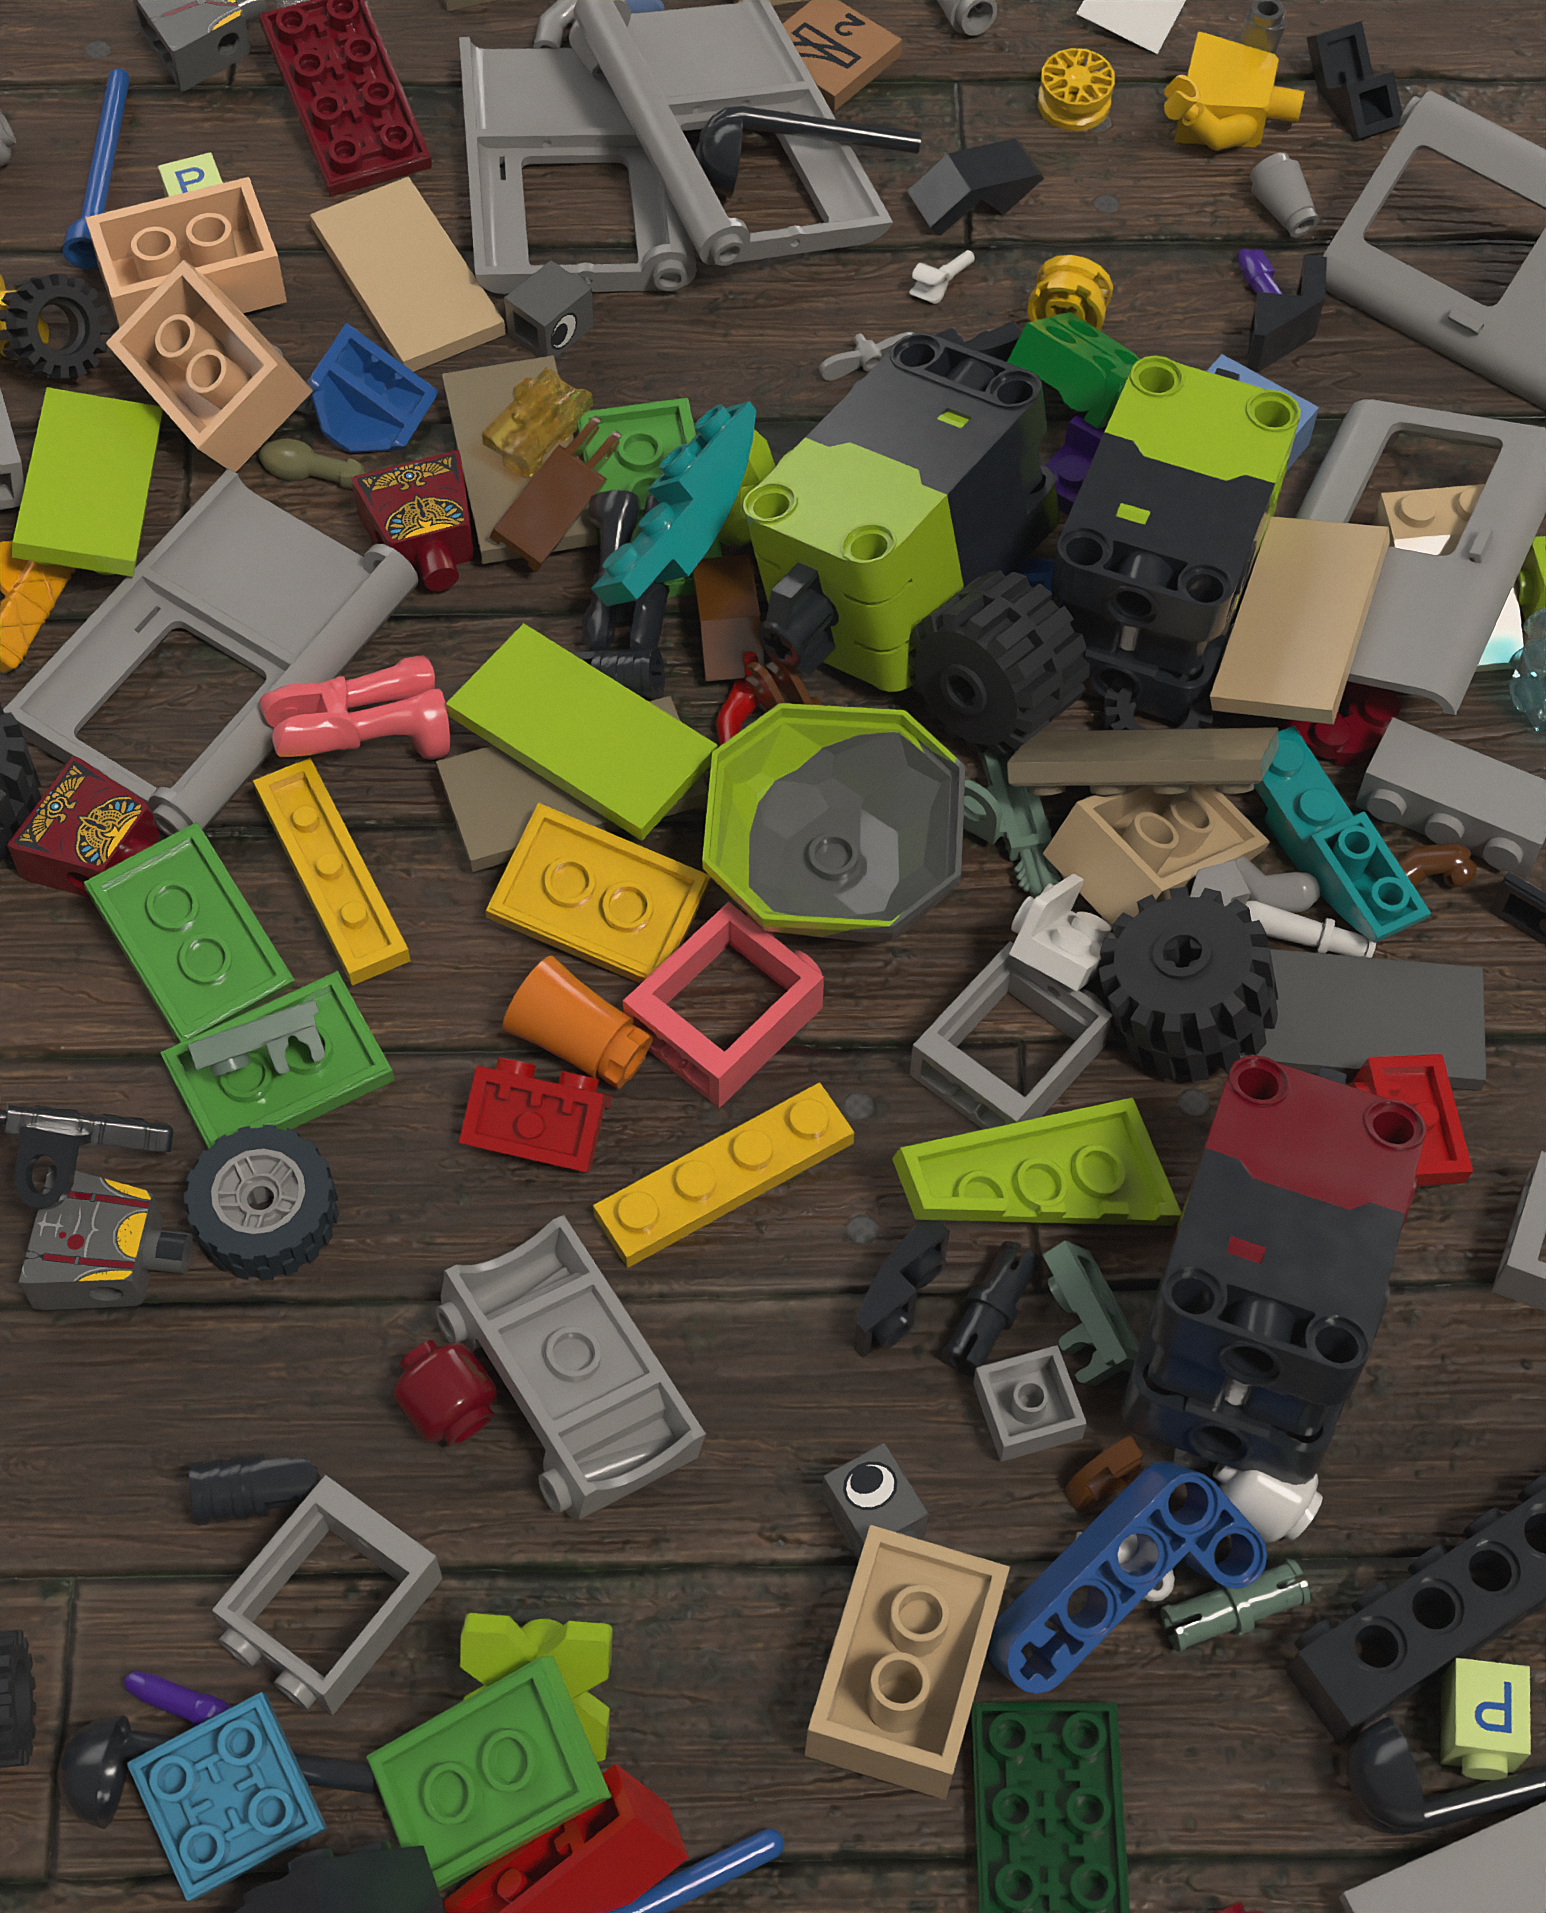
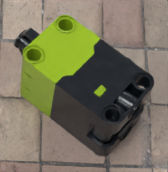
[743,333,1060,692]
[1051,356,1301,722]

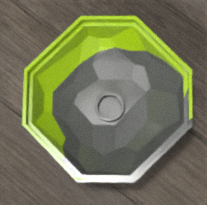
[702,703,966,942]

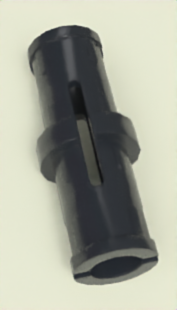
[941,1241,1041,1377]

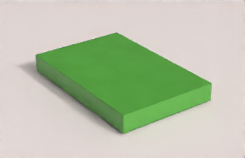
[84,822,295,1043]
[160,971,395,1150]
[367,1656,611,1891]

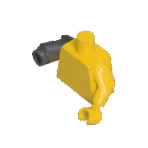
[1164,0,1305,151]

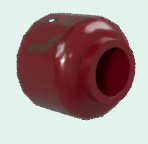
[393,1340,497,1447]

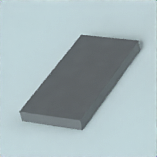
[1240,949,1486,1090]

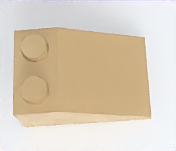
[1372,484,1525,672]
[1043,784,1270,929]
[805,1525,1010,1800]

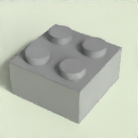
[973,1345,1087,1462]

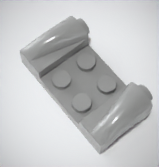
[436,1215,706,1521]

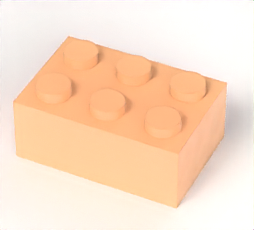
[86,177,287,328]
[106,260,313,472]

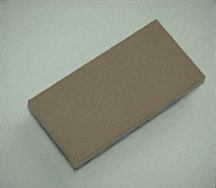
[442,355,598,564]
[436,696,709,872]
[1007,728,1279,795]

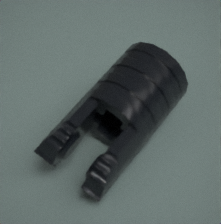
[570,648,665,701]
[189,1454,321,1526]

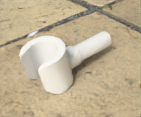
[909,250,975,304]

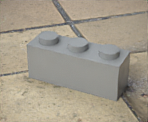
[1354,718,1546,878]

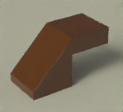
[692,554,765,681]

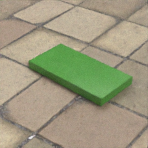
[576,398,722,598]

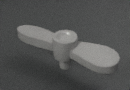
[819,332,914,381]

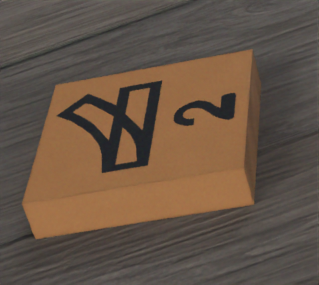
[783,0,903,112]

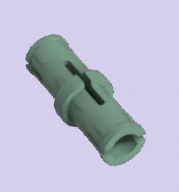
[1160,1559,1310,1652]

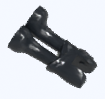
[581,490,670,651]

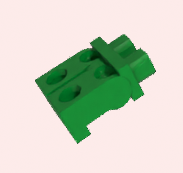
[1007,312,1140,429]

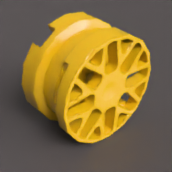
[1038,48,1115,131]
[1027,255,1113,330]

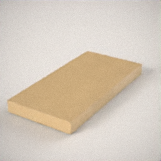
[310,176,506,372]
[1210,516,1390,724]

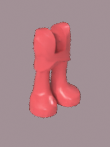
[259,655,450,760]

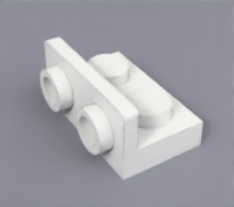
[1009,873,1116,991]

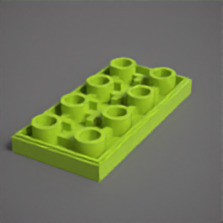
[12,387,163,577]
[446,623,718,841]

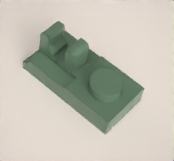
[187,1000,325,1077]
[1043,1241,1140,1386]

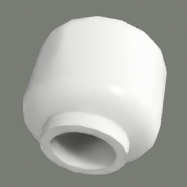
[1213,1463,1323,1543]

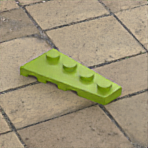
[892,1097,1182,1226]

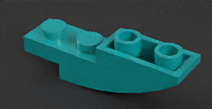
[591,401,756,606]
[1254,725,1431,943]

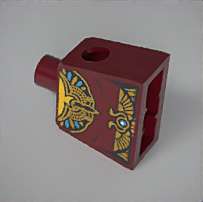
[351,450,474,591]
[7,755,159,898]

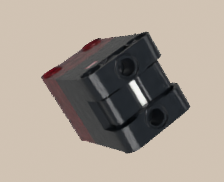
[1121,1055,1426,1485]

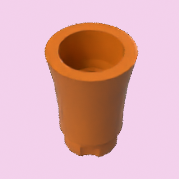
[502,955,653,1089]

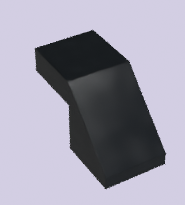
[1306,21,1402,140]
[907,138,1044,235]
[1246,255,1327,373]

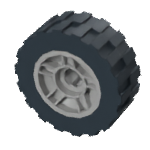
[184,1124,339,1281]

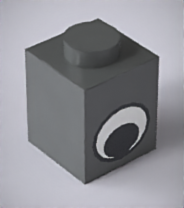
[504,260,594,359]
[822,1443,929,1561]

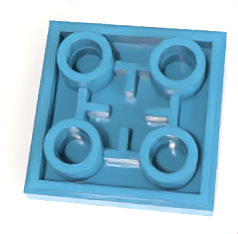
[127,1692,328,1902]

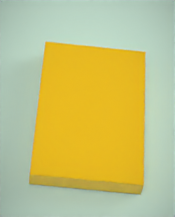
[486,803,711,984]

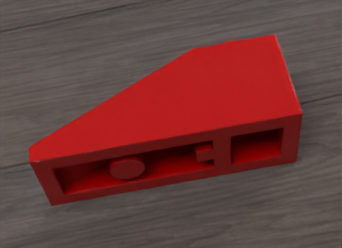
[444,1763,689,1913]

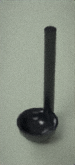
[695,106,921,199]
[57,1715,377,1829]
[1346,1717,1546,1835]

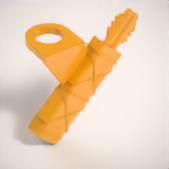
[0,541,76,674]

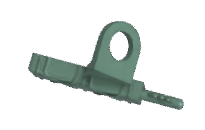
[963,748,1061,899]

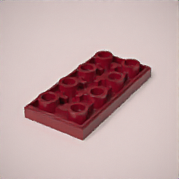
[259,0,432,197]

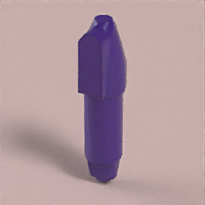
[1238,248,1283,295]
[124,1671,233,1727]

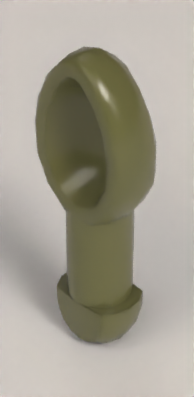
[258,439,366,489]

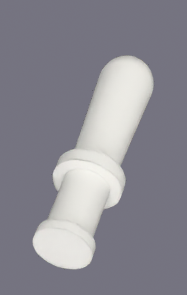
[1246,901,1376,958]

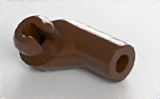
[1397,842,1477,887]

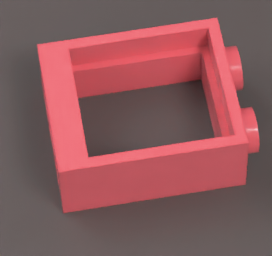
[623,902,824,1108]

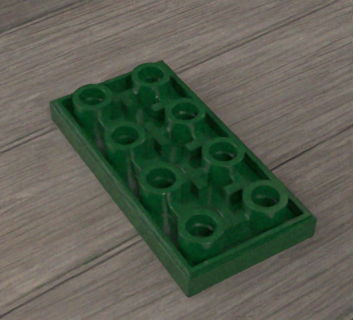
[970,1702,1130,1913]

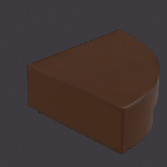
[1064,1435,1144,1512]

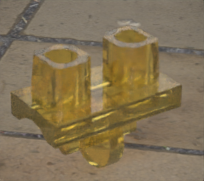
[481,367,593,478]

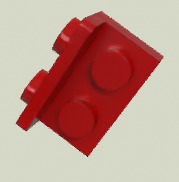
[1348,1054,1473,1186]
[459,1057,613,1172]

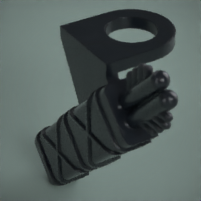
[0,1103,174,1209]

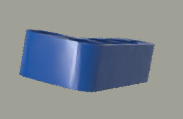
[986,1461,1267,1694]

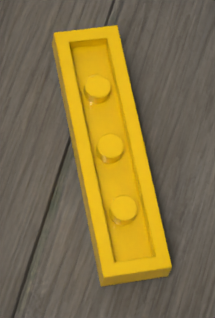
[253,758,411,986]
[593,1082,854,1268]

